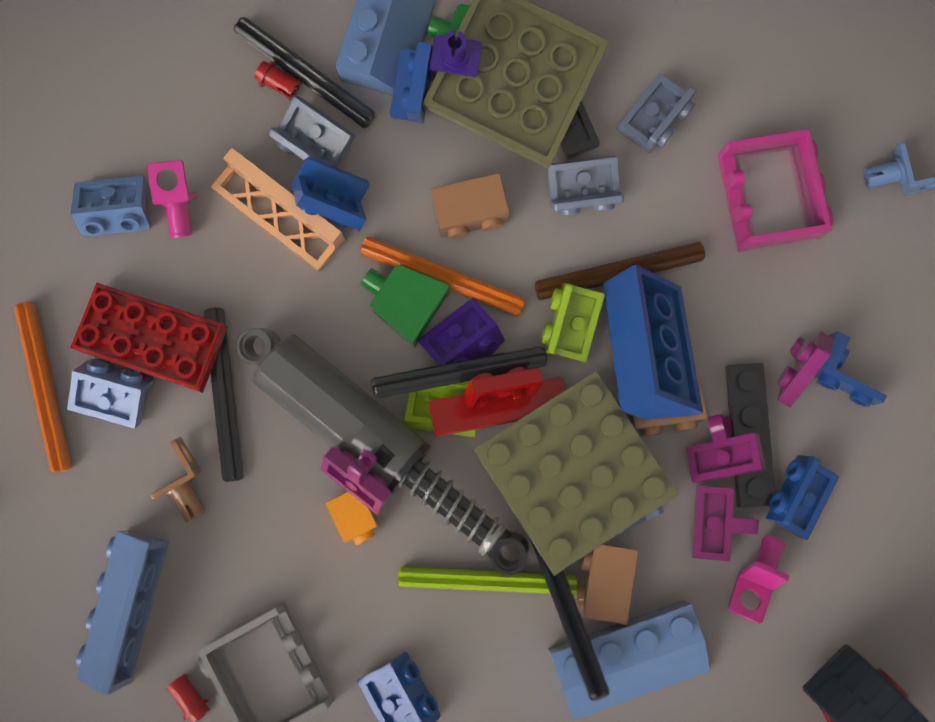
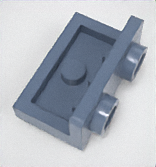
[617,72,697,153]
[268,97,356,167]
[547,155,624,215]

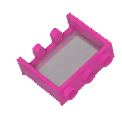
[717,129,833,253]

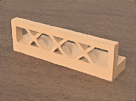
[211,148,345,272]

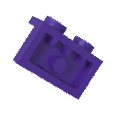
[417,298,505,365]

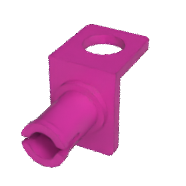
[147,160,197,238]
[728,536,789,624]

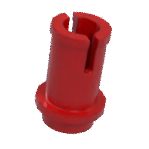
[254,61,301,100]
[166,674,210,722]

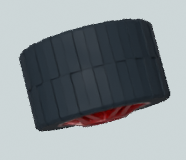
[802,645,929,722]

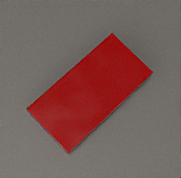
[70,282,228,393]

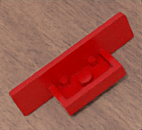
[428,367,566,437]

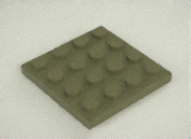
[422,0,609,169]
[473,371,678,576]

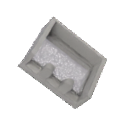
[197,603,335,722]

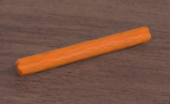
[360,237,525,316]
[14,302,72,473]

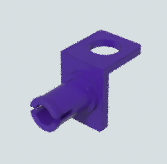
[429,30,482,81]

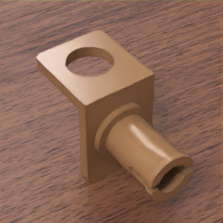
[150,437,206,522]

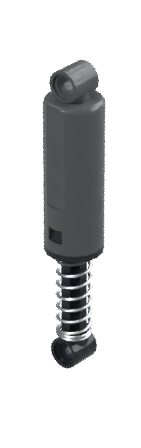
[236,328,530,575]

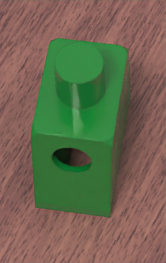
[361,264,450,348]

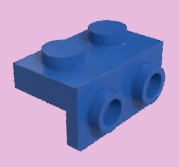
[291,156,369,231]
[766,455,839,540]

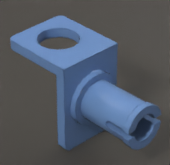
[863,142,935,196]

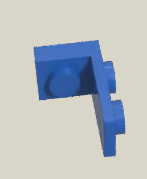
[815,331,887,407]

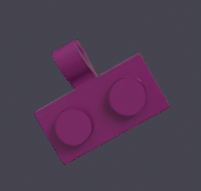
[777,331,834,407]
[686,414,766,484]
[321,446,391,515]
[691,485,759,562]

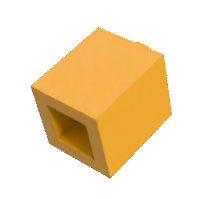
[325,492,380,545]

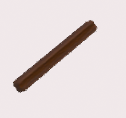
[535,242,705,300]

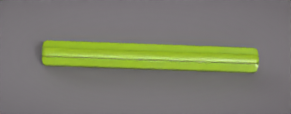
[398,566,578,595]

